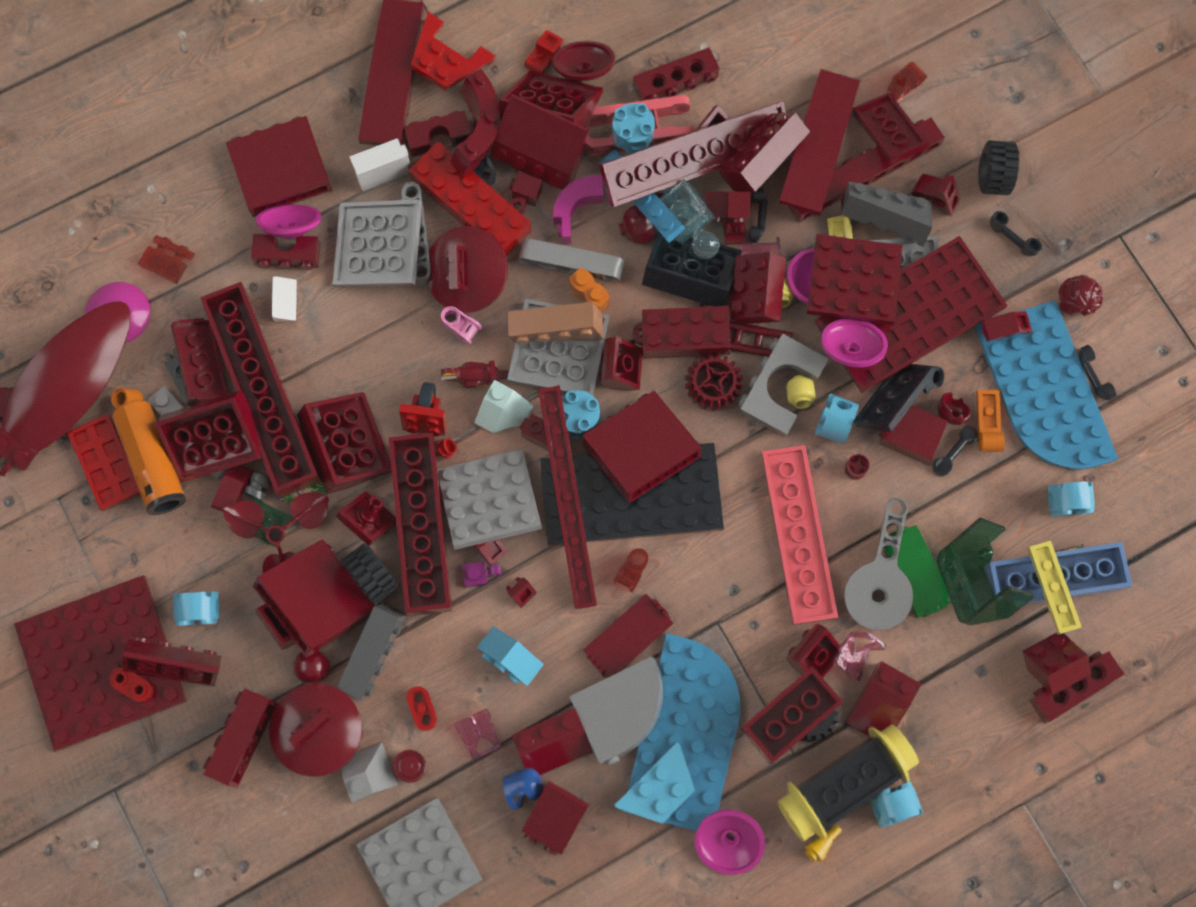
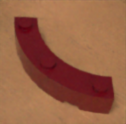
[450,70,500,176]

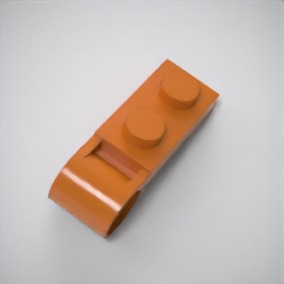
[976,390,1005,452]

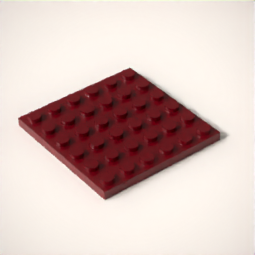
[14,575,187,752]

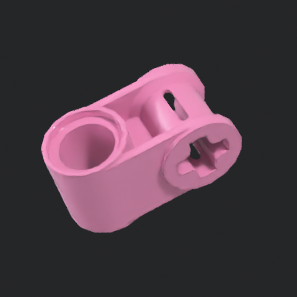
[441,306,483,345]

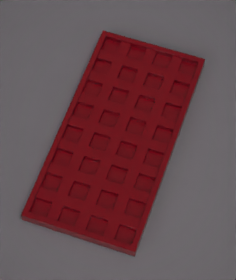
[815,236,1008,394]

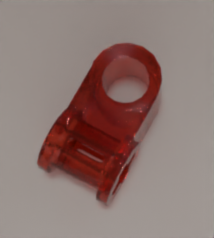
[887,61,927,100]
[613,548,649,593]

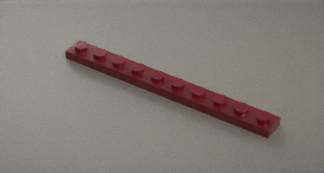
[538,385,597,610]

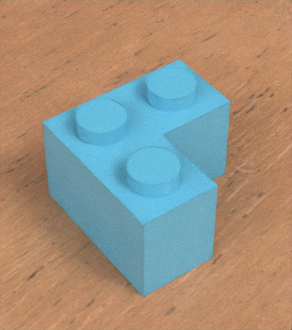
[477,626,544,686]

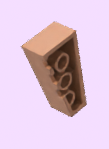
[508,302,604,344]

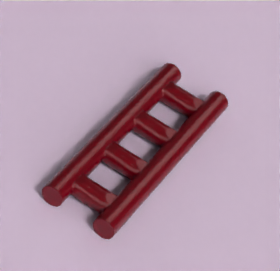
[730,321,793,357]

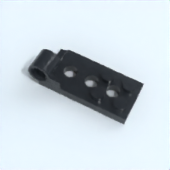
[853,364,944,432]

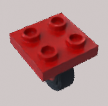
[399,382,447,437]

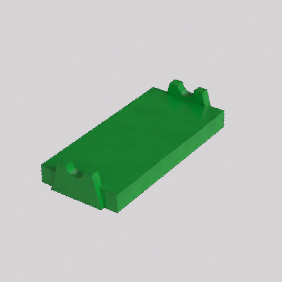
[882,525,954,618]

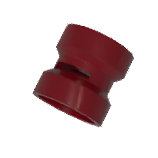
[844,454,870,480]

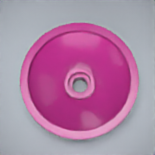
[256,204,321,239]
[787,248,814,305]
[85,282,151,343]
[821,319,888,368]
[695,809,765,875]

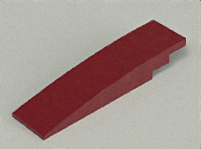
[358,0,424,146]
[779,69,860,215]

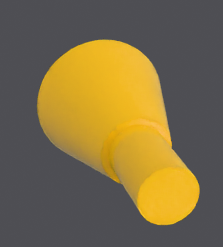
[805,824,842,863]

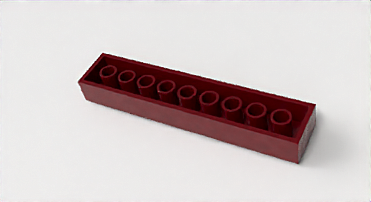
[200,282,322,499]

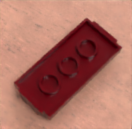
[171,318,228,404]
[583,593,673,678]

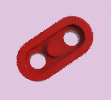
[109,667,154,703]
[406,686,438,731]

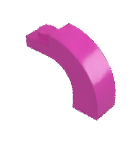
[553,175,603,244]

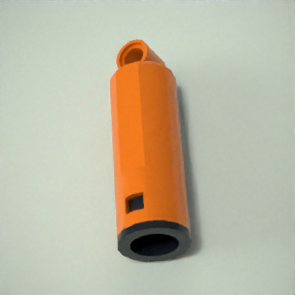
[111,388,186,515]

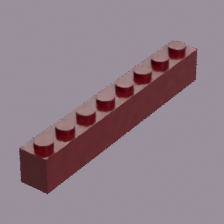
[788,117,945,223]

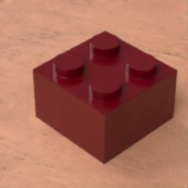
[1022,632,1091,695]

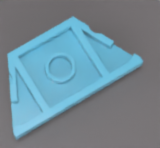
[614,742,695,824]

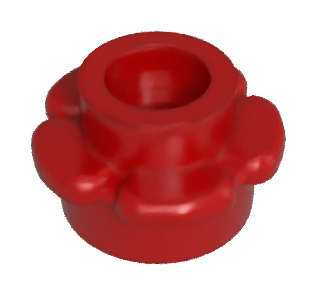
[437,438,457,459]

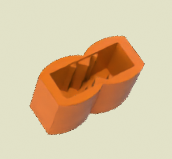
[569,268,610,313]

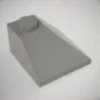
[341,742,398,803]

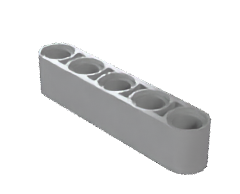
[401,182,431,287]
[518,239,624,283]

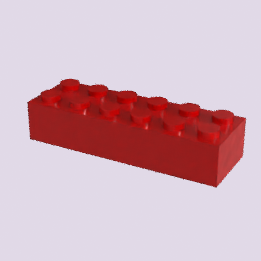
[409,141,532,257]

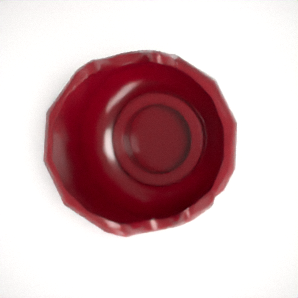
[937,392,971,425]
[293,651,331,683]

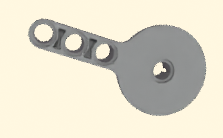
[844,498,913,630]

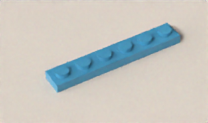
[599,149,686,242]

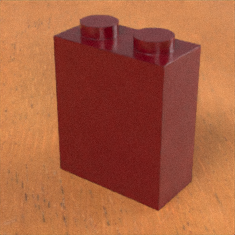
[879,405,948,465]

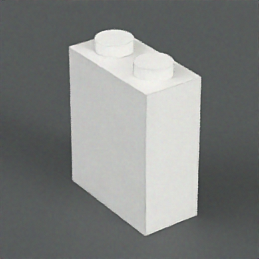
[350,138,411,192]

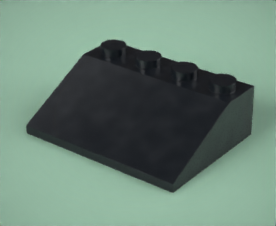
[642,232,742,306]

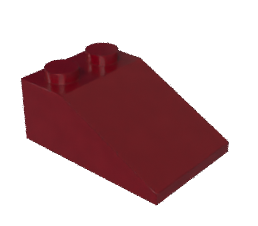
[845,661,922,737]

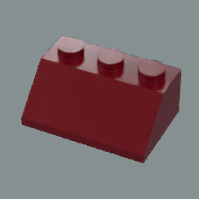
[511,708,593,775]

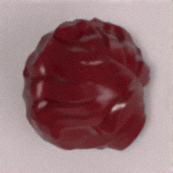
[1058,275,1103,316]

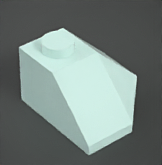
[474,380,534,434]

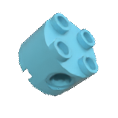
[612,103,655,153]
[562,390,600,439]
[814,393,859,444]
[1047,482,1095,516]
[173,591,219,626]
[870,782,923,828]

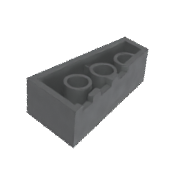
[841,182,933,247]
[337,603,407,701]

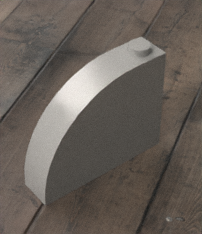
[570,656,663,766]

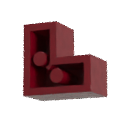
[704,191,750,222]

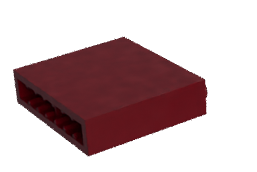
[226,116,333,217]
[583,390,702,503]
[253,539,374,658]

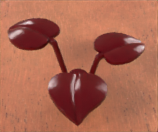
[223,492,329,573]

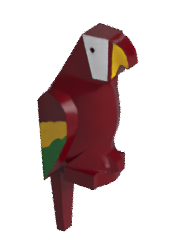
[441,360,509,388]

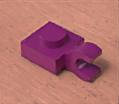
[462,561,502,588]

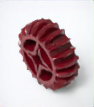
[685,353,743,411]

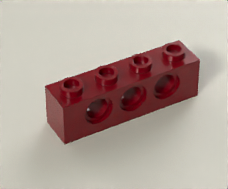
[633,47,720,101]
[1029,651,1125,724]

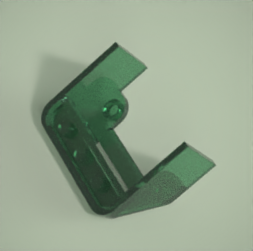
[937,517,1035,625]

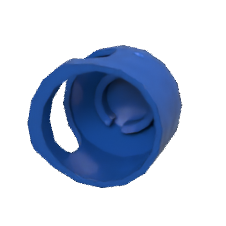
[503,768,543,810]

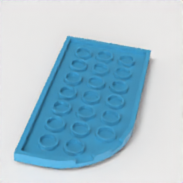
[974,300,1118,470]
[623,634,741,831]

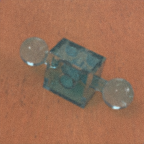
[657,179,720,259]

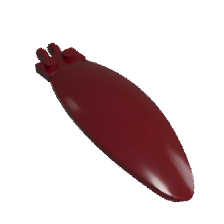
[0,301,131,477]

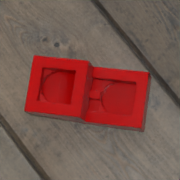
[524,30,564,74]

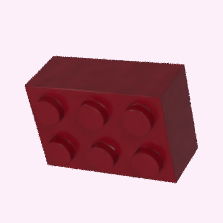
[730,252,786,324]

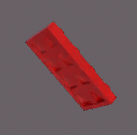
[67,414,140,511]

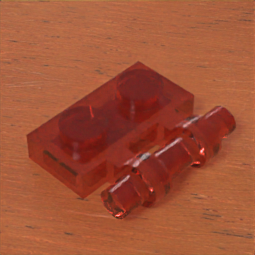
[138,235,195,284]

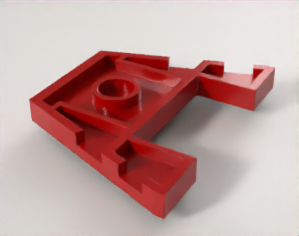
[410,12,496,91]

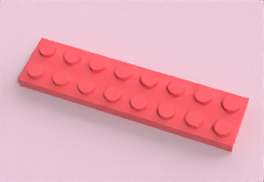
[761,445,838,625]

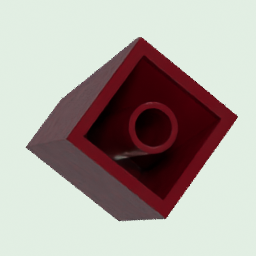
[521,781,590,856]

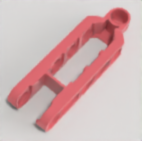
[583,95,695,156]

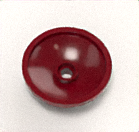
[553,41,615,81]

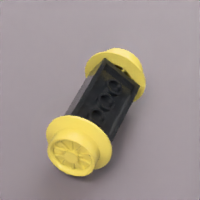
[777,725,919,841]

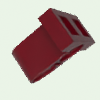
[911,174,961,216]

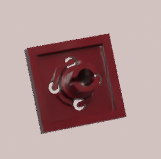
[336,491,397,546]

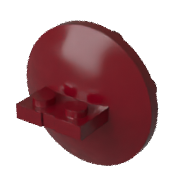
[425,226,508,313]
[269,683,362,777]

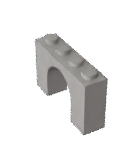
[738,334,829,437]

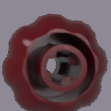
[619,205,656,244]

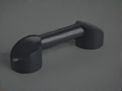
[749,187,768,243]
[990,211,1042,256]
[1078,344,1117,401]
[932,426,978,477]

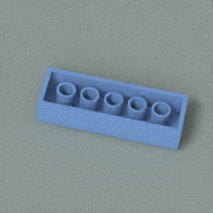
[984,542,1133,610]

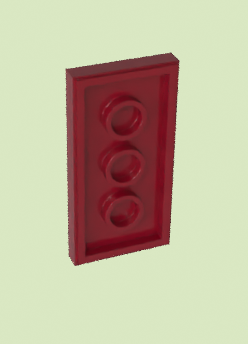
[852,92,929,165]

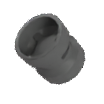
[243,472,272,502]

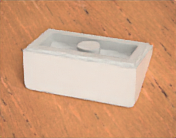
[272,277,297,322]

